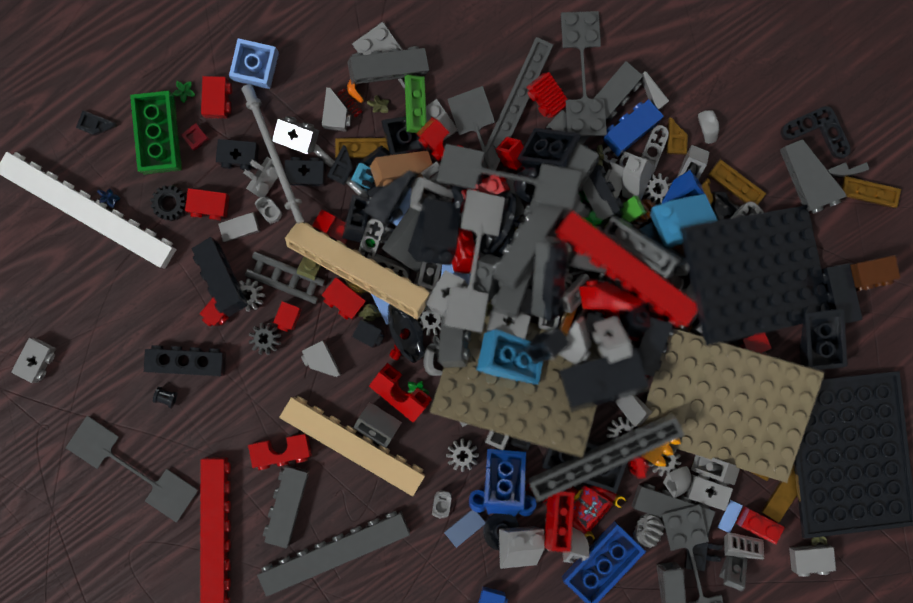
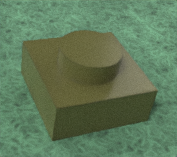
[297,256,321,280]

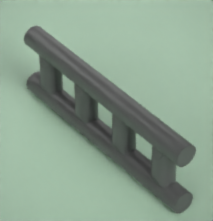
[245,251,326,304]

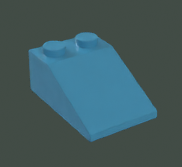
[650,194,717,249]
[477,329,543,384]

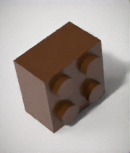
[850,255,900,291]

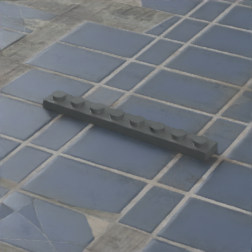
[481,37,553,176]

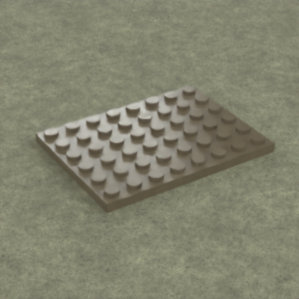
[430,311,606,458]
[637,328,824,483]

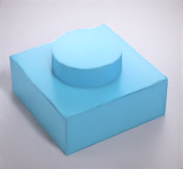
[351,163,374,189]

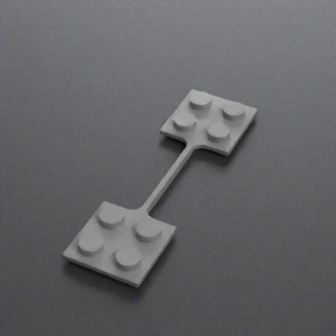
[352,22,458,151]
[444,189,505,333]

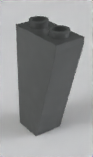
[780,139,847,214]

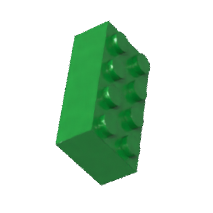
[130,91,182,175]

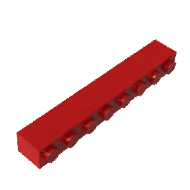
[555,211,698,327]
[200,457,231,603]

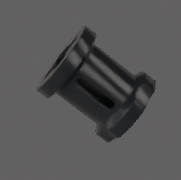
[152,386,178,408]

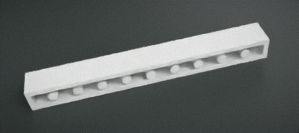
[0,152,177,269]

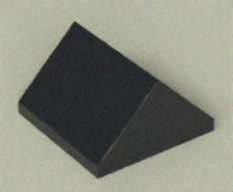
[381,116,426,156]

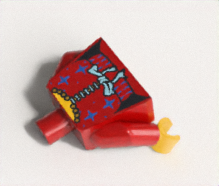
[566,485,626,544]

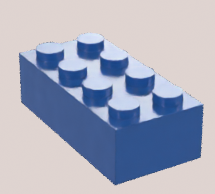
[562,521,646,603]

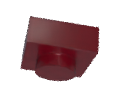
[181,123,209,151]

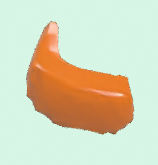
[347,80,363,103]

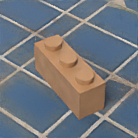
[370,151,432,187]

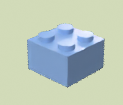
[229,38,279,89]

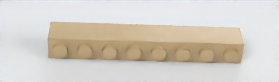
[285,223,430,319]
[279,396,425,496]

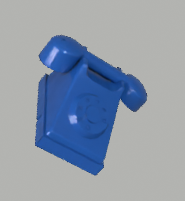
[469,449,537,517]

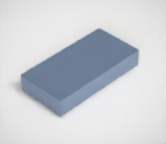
[444,509,486,548]

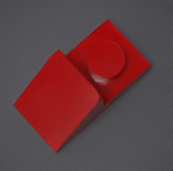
[312,209,348,245]

